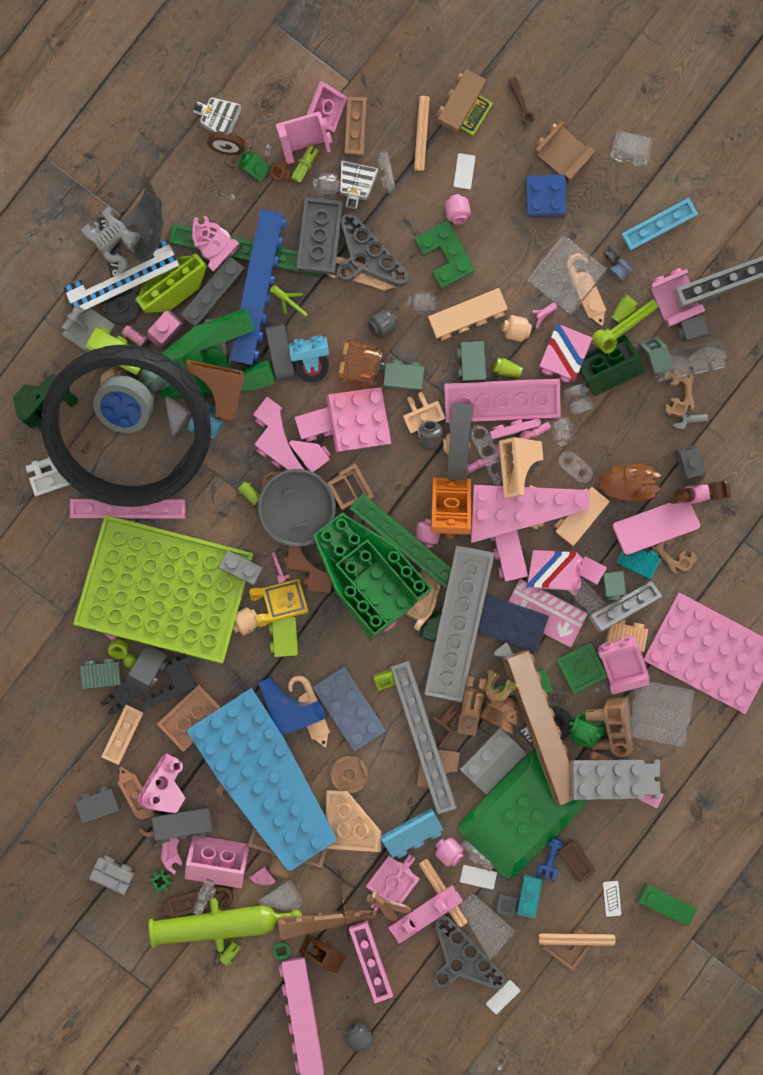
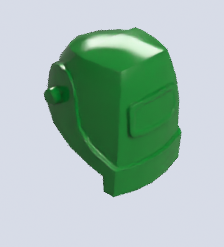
[569,709,607,749]

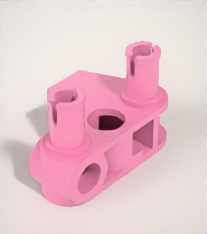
[138,753,185,813]

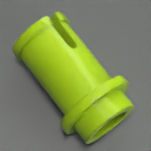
[238,481,259,506]
[219,940,242,966]

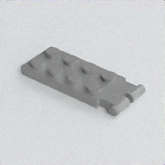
[571,760,660,800]

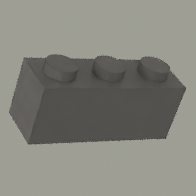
[150,807,212,843]

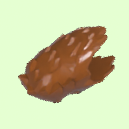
[598,463,661,501]

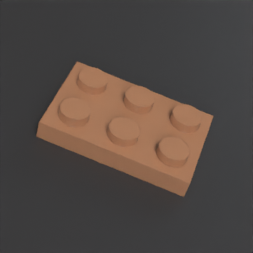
[157,684,221,752]

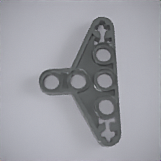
[337,213,409,287]
[434,915,506,989]

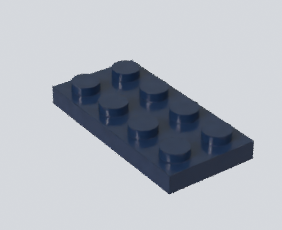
[477,594,549,653]

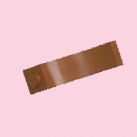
[185,359,244,421]

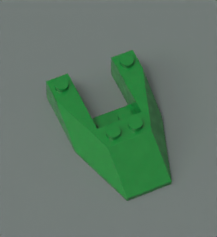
[158,308,276,399]

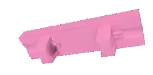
[388,885,463,944]

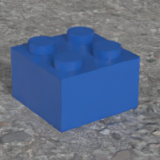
[525,175,566,218]

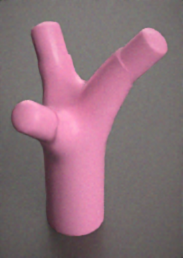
[532,302,558,329]

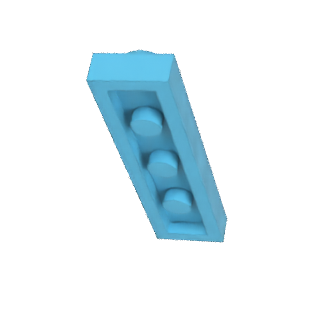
[621,198,698,251]

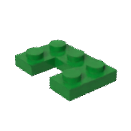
[414,220,475,289]

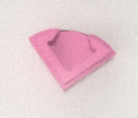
[249,866,276,885]

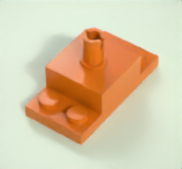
[431,477,471,539]

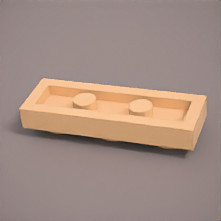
[101,704,144,765]

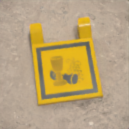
[249,579,308,627]

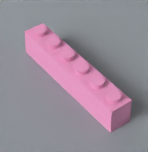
[279,956,324,1075]

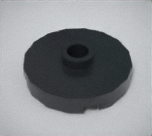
[102,288,141,325]

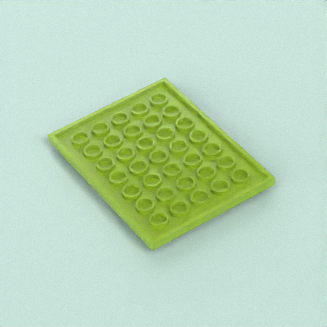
[73,515,253,664]

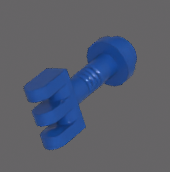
[536,837,563,882]

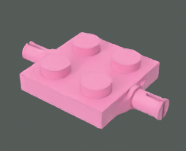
[366,854,420,911]

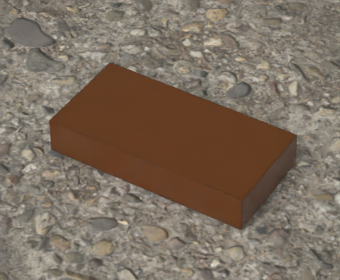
[557,839,596,882]

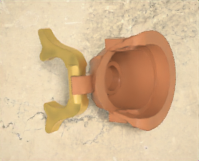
[480,670,519,735]

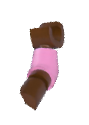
[670,481,731,504]

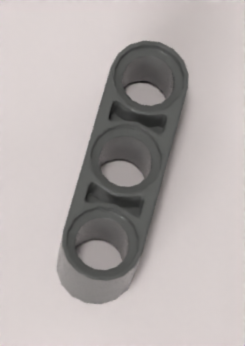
[265,323,295,381]

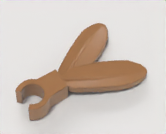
[367,891,411,922]

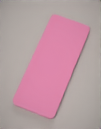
[613,502,700,555]

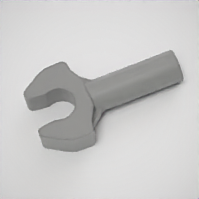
[672,414,708,429]

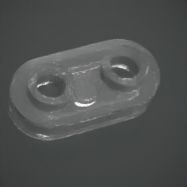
[558,451,593,483]

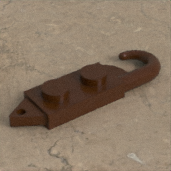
[157,885,233,918]

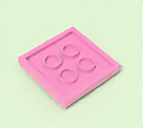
[326,387,391,452]

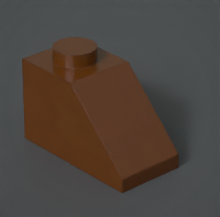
[299,935,346,973]

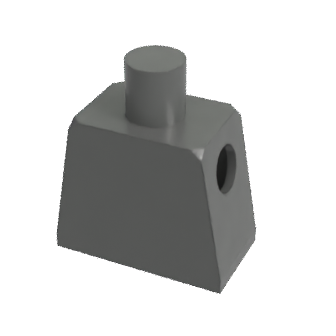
[675,445,706,485]

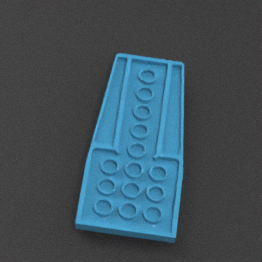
[186,688,336,871]

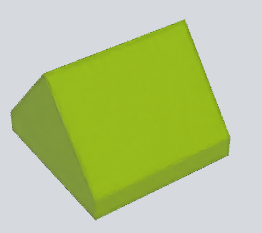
[373,669,396,691]

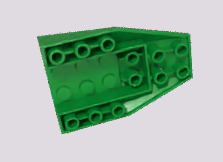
[312,513,432,642]

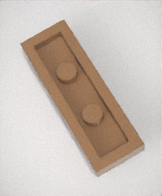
[345,96,367,156]

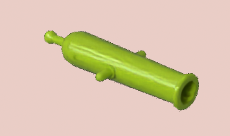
[148,898,302,952]

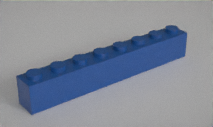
[230,209,287,365]

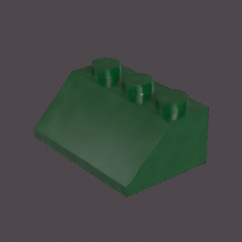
[579,335,645,397]

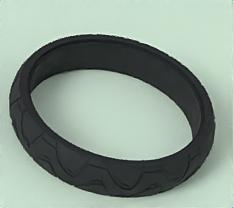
[41,345,211,507]

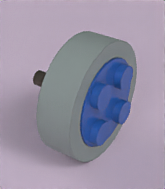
[93,375,154,433]

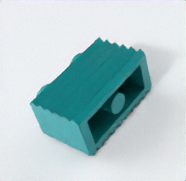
[615,549,661,580]
[516,874,542,918]

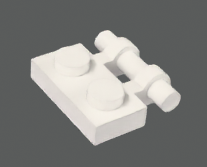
[25,456,71,497]

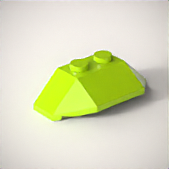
[135,253,207,313]

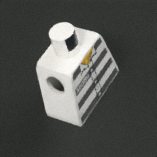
[193,98,242,135]
[340,161,378,209]

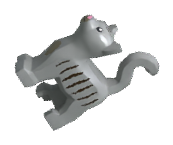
[81,207,141,273]

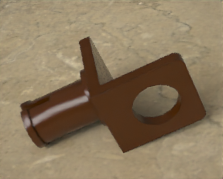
[431,704,460,748]

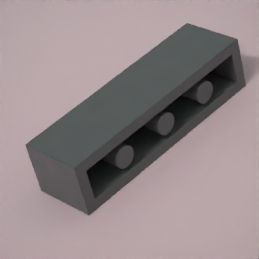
[181,256,246,327]

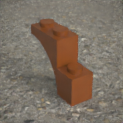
[284,545,332,593]

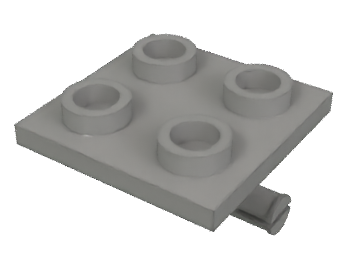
[62,305,115,352]

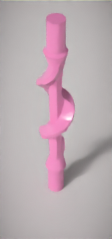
[468,422,551,474]

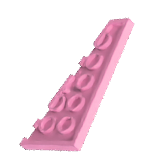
[471,485,590,543]

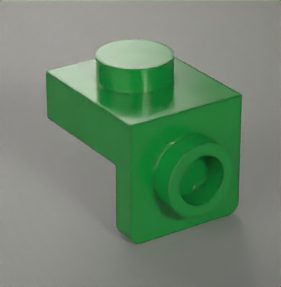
[238,151,271,182]

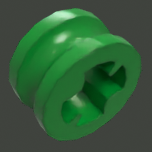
[273,941,290,960]

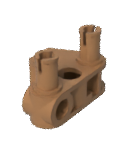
[586,696,633,757]

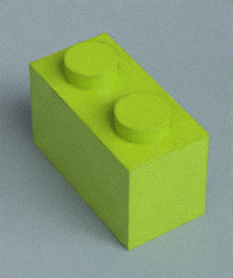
[269,617,299,657]

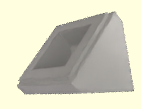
[494,642,513,658]

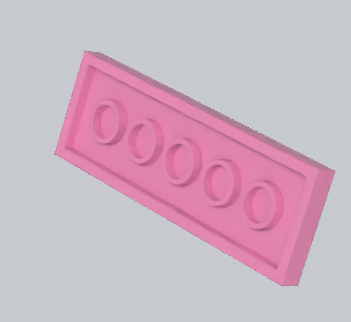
[444,378,561,423]

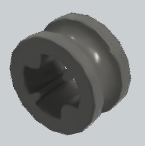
[602,245,621,264]

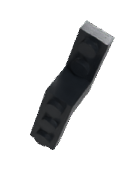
[140,655,201,711]

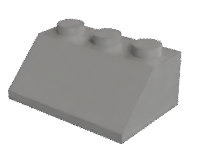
[460,727,527,795]

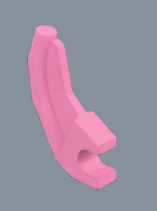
[161,837,183,874]

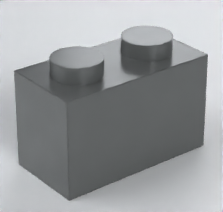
[126,645,167,693]
[75,786,121,824]

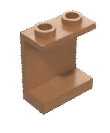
[535,121,595,183]

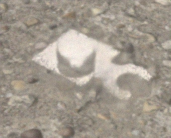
[193,878,216,915]

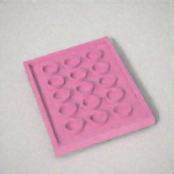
[643,592,763,714]

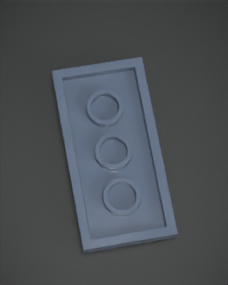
[312,666,386,752]

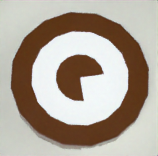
[207,131,245,155]

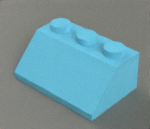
[381,808,443,858]

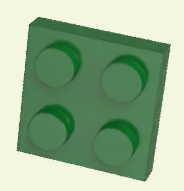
[556,642,608,694]

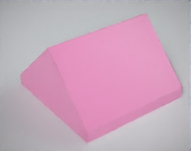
[307,81,348,132]

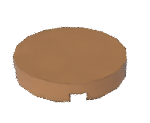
[330,755,368,794]

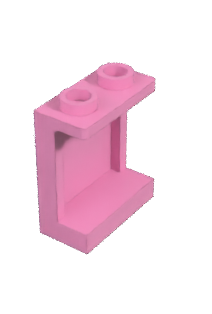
[599,636,650,695]

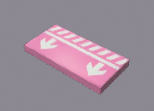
[508,579,588,648]

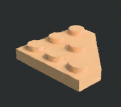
[326,790,381,852]

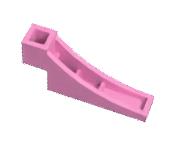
[253,397,304,470]

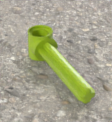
[592,299,659,353]

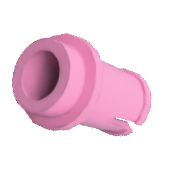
[122,325,147,347]

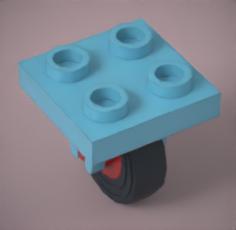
[289,335,329,382]

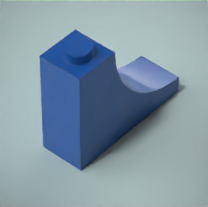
[258,677,326,735]

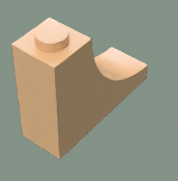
[499,437,543,499]

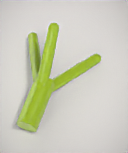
[271,285,307,317]

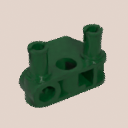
[13,374,78,432]

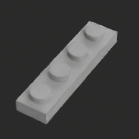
[589,581,662,634]

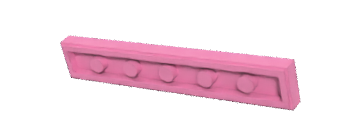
[70,499,186,519]

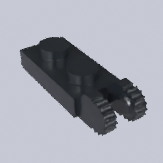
[100,680,144,715]

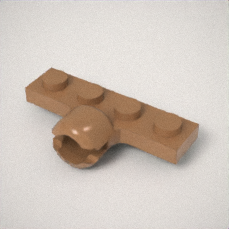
[248,828,327,878]

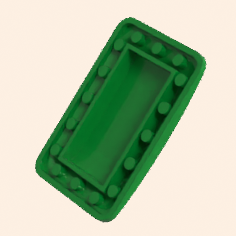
[458,750,586,878]

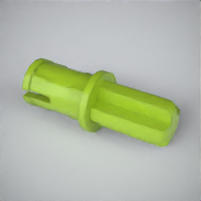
[291,145,319,183]

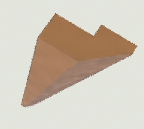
[278,909,376,940]

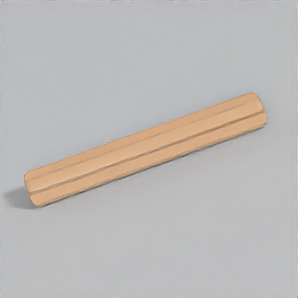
[414,96,430,172]
[419,859,467,927]
[539,933,616,946]

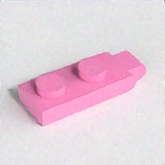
[489,419,541,440]

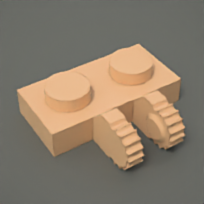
[403,392,446,434]

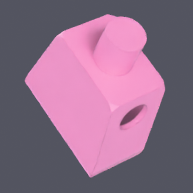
[147,311,186,351]

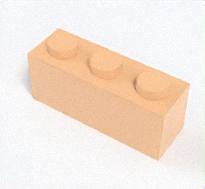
[554,487,610,546]

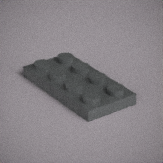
[296,197,343,275]

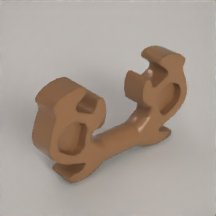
[664,367,695,418]
[650,538,697,574]

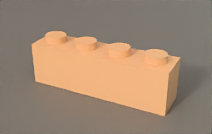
[428,288,508,341]

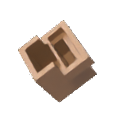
[327,463,374,511]

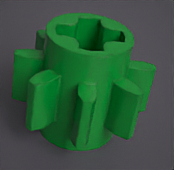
[149,869,173,893]

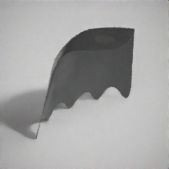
[123,183,164,262]

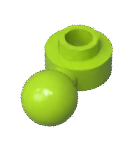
[108,639,138,669]

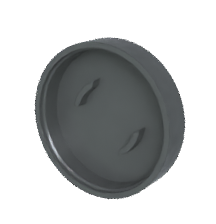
[257,469,336,547]

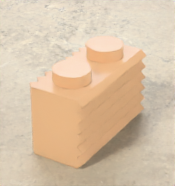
[605,620,648,652]

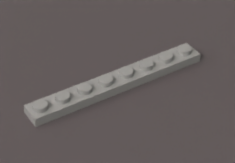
[391,661,457,814]

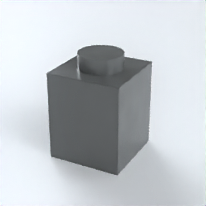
[677,315,709,342]

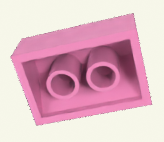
[185,835,249,888]

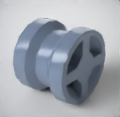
[609,258,633,283]

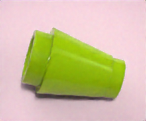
[611,294,638,323]
[493,357,523,378]

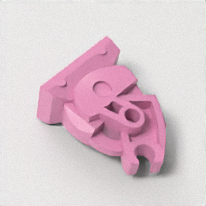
[192,216,241,273]

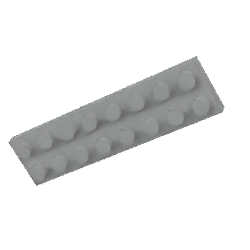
[424,545,494,702]

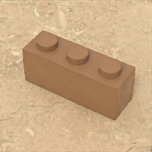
[436,69,486,134]

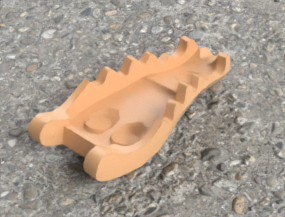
[405,569,441,631]

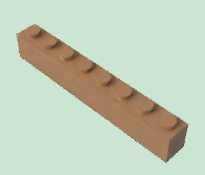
[502,651,572,805]

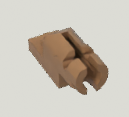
[457,676,486,736]

